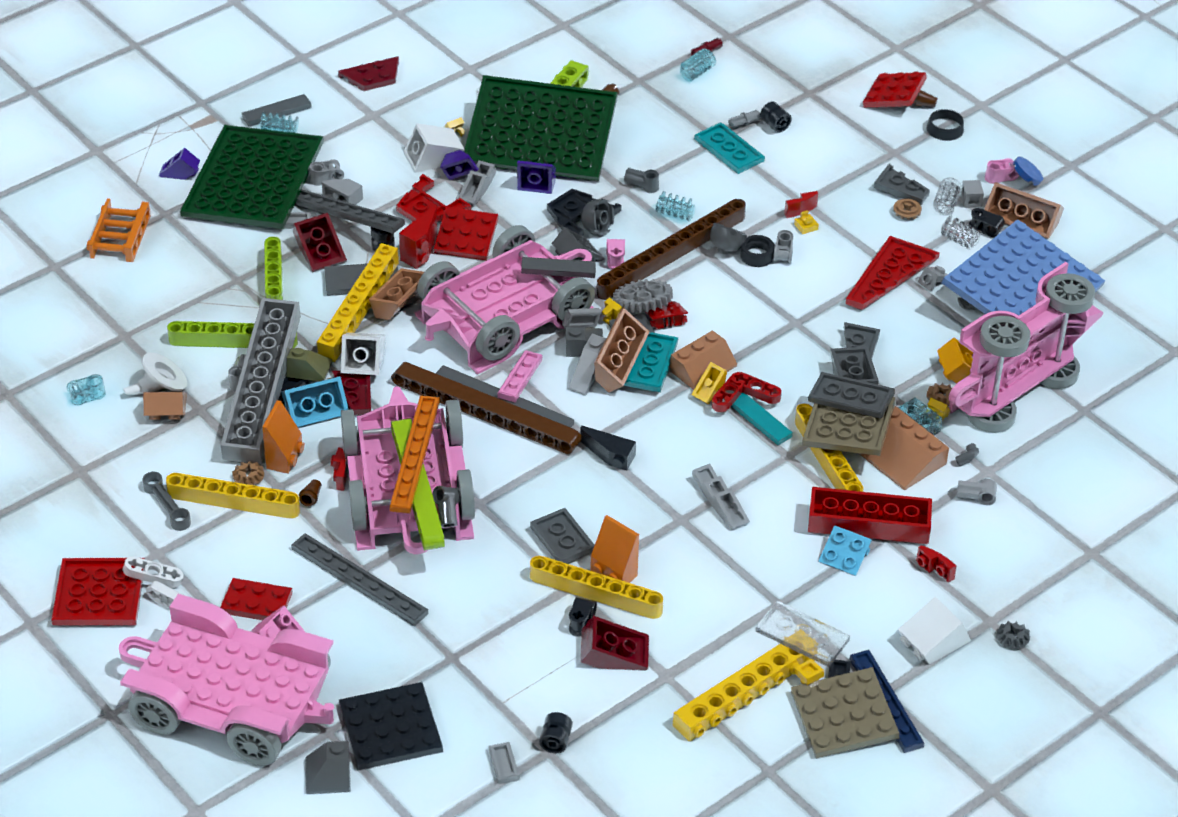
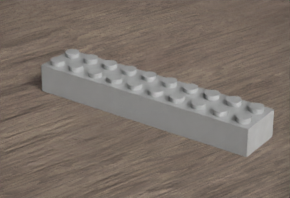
[220,298,301,464]

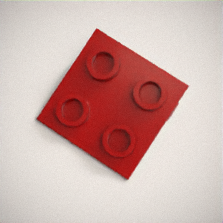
[645,301,688,329]

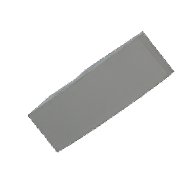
[458,160,496,205]

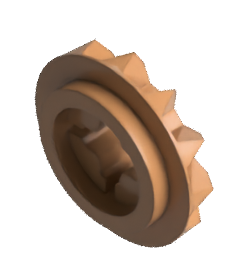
[893,199,922,220]
[927,383,952,406]
[232,461,264,485]

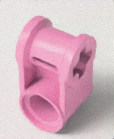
[984,158,1019,184]
[606,239,625,270]

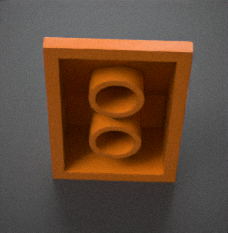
[262,400,305,474]
[590,515,639,583]

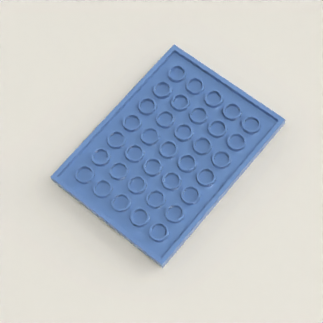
[942,220,1105,315]

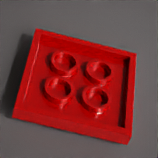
[863,71,927,108]
[434,207,499,261]

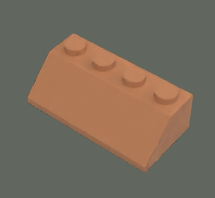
[984,182,1064,239]
[594,308,650,393]

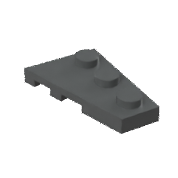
[874,164,930,205]

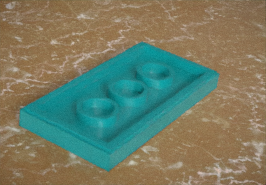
[694,122,765,174]
[624,332,679,393]

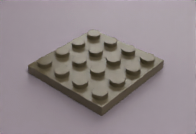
[802,397,895,456]
[791,667,899,759]

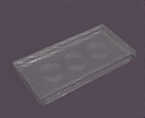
[756,601,850,667]

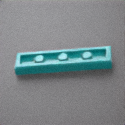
[731,392,793,445]

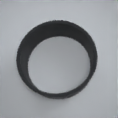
[926,109,964,141]

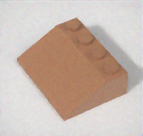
[858,406,949,490]

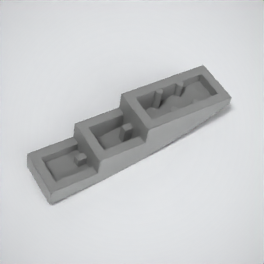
[691,463,750,529]

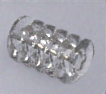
[933,177,962,216]
[941,215,982,250]

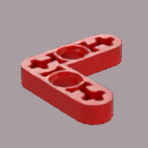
[712,372,782,412]

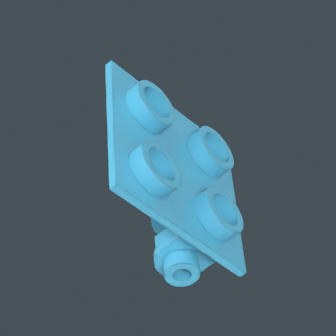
[819,525,872,576]

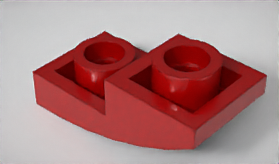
[784,191,818,218]
[331,447,347,491]
[916,545,957,583]

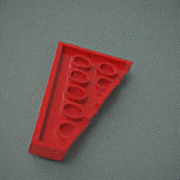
[845,236,940,310]

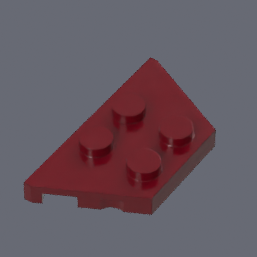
[338,56,399,91]

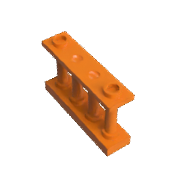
[87,198,151,262]

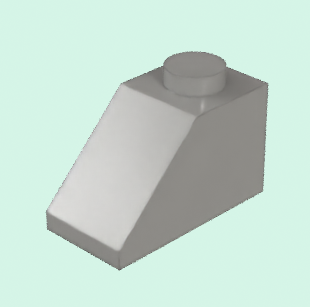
[322,179,363,205]

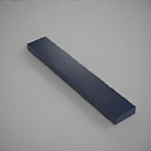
[849,649,924,753]

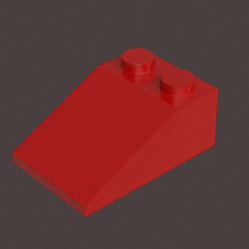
[399,205,438,269]

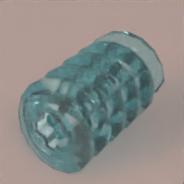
[680,49,716,82]
[260,112,299,133]
[656,191,695,221]

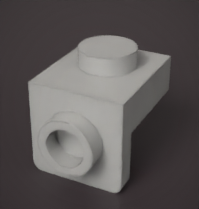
[918,265,948,291]

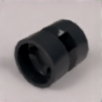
[760,101,792,133]
[370,227,395,252]
[539,712,573,754]

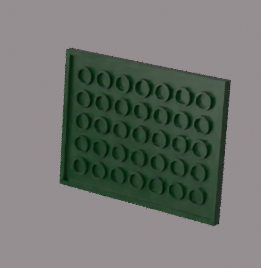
[464,75,618,181]
[180,125,324,229]

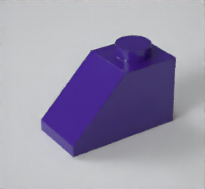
[159,147,200,180]
[440,150,478,180]

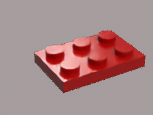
[220,578,293,620]

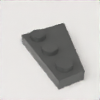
[843,322,880,358]

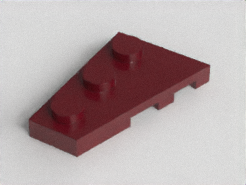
[332,370,371,415]

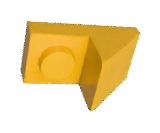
[691,362,727,405]

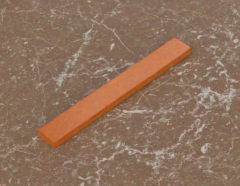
[390,396,440,514]

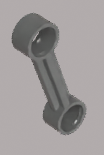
[142,471,191,531]

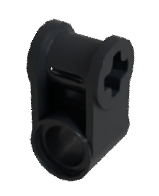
[969,208,1005,238]
[569,597,597,636]

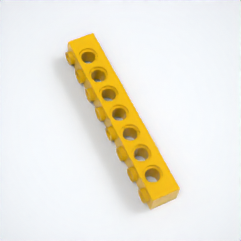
[317,243,399,362]
[673,630,818,742]

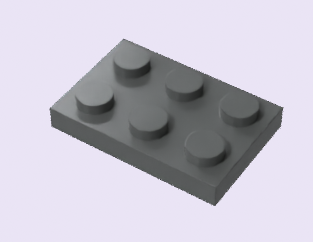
[530,508,595,563]

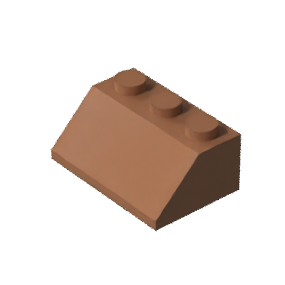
[369,268,424,320]
[670,330,737,390]

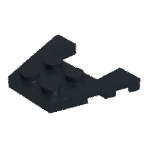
[547,189,621,236]

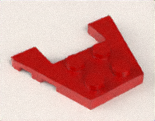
[396,174,471,222]

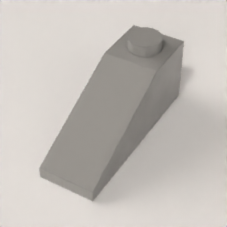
[569,333,606,396]

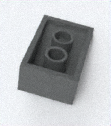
[830,347,879,385]

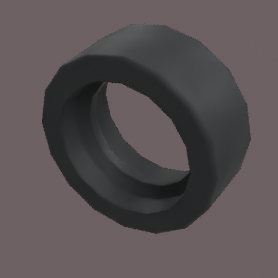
[740,235,775,267]

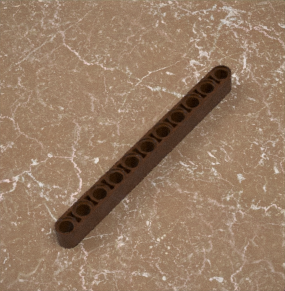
[597,199,746,300]
[391,362,582,454]

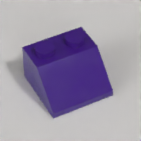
[517,161,556,194]

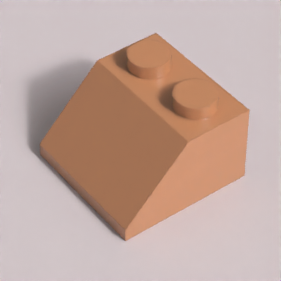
[143,392,187,420]

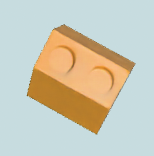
[937,337,974,384]

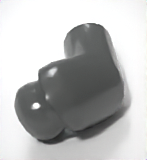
[955,443,979,466]

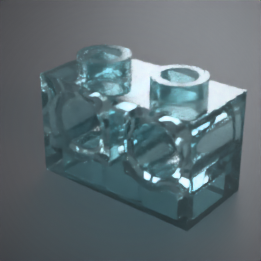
[898,397,942,436]

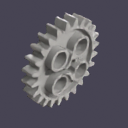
[613,279,673,313]

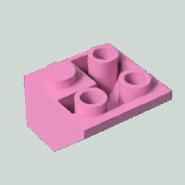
[250,606,305,639]

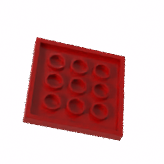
[51,558,145,625]

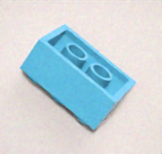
[281,377,349,427]

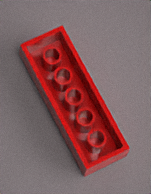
[808,487,932,544]

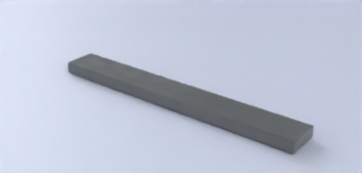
[295,189,405,234]
[436,365,574,427]
[291,533,428,626]

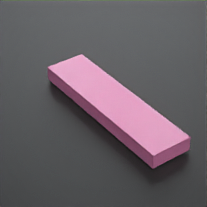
[497,350,543,402]

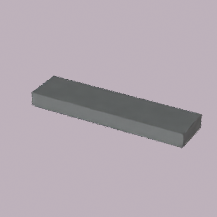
[242,94,312,127]
[521,257,596,278]

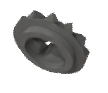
[996,621,1030,649]

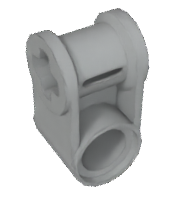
[309,159,344,185]
[773,230,793,263]

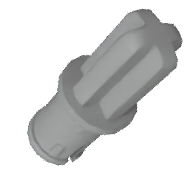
[728,109,761,128]

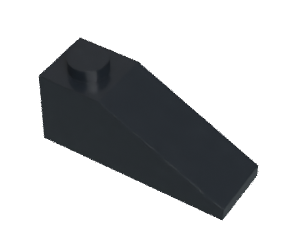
[580,425,636,471]

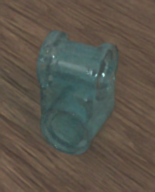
[66,374,106,405]

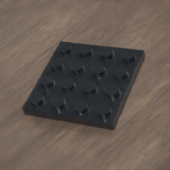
[339,682,443,771]

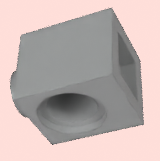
[961,180,984,208]

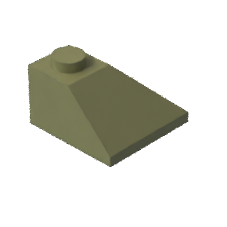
[287,348,332,382]

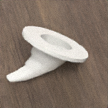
[123,352,187,395]

